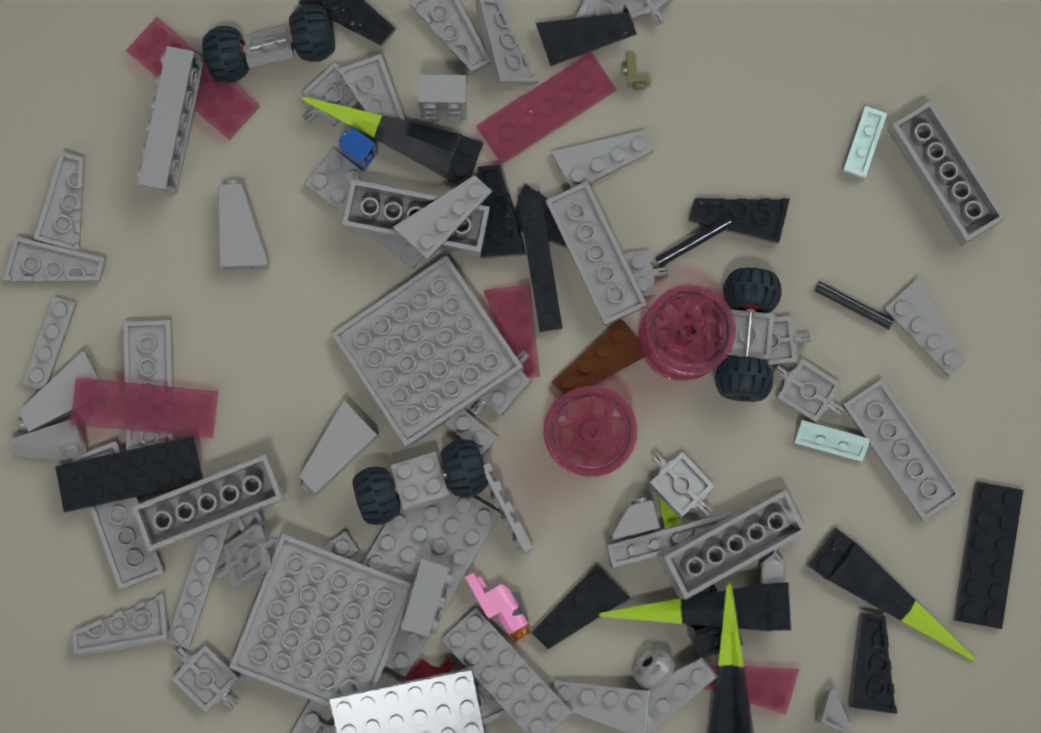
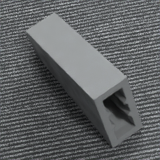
[218,180,269,271]
[18,351,108,432]
[299,401,378,495]

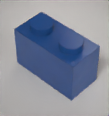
[338,127,378,171]

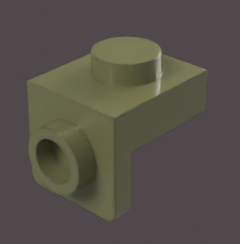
[622,55,651,91]

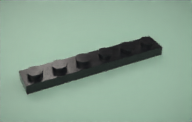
[517,191,563,332]

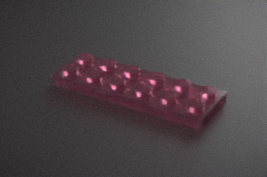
[126,17,260,141]
[476,52,616,165]
[71,377,218,439]

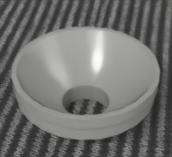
[633,649,675,690]

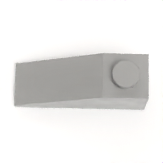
[8,418,87,460]

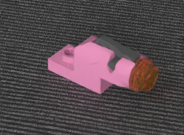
[465,573,531,642]

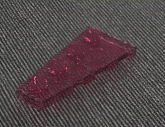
[483,284,540,378]
[703,664,800,715]

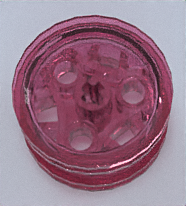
[638,284,736,382]
[543,386,637,476]

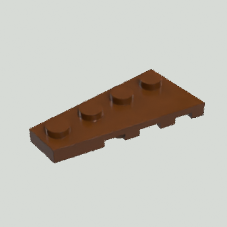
[552,320,652,400]

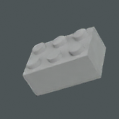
[418,74,467,123]
[401,559,453,637]

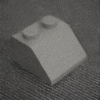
[610,497,660,542]

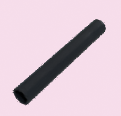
[655,216,733,267]
[814,281,894,330]

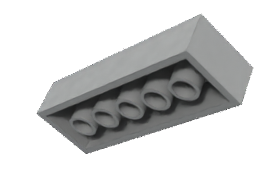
[137,46,205,193]
[887,101,1006,246]
[342,179,490,257]
[132,454,286,553]
[657,489,807,599]

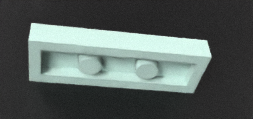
[843,106,887,179]
[795,420,870,462]

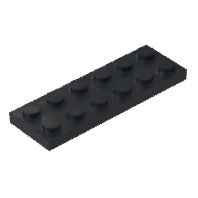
[55,436,204,513]
[954,481,1023,629]

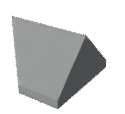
[815,688,854,733]

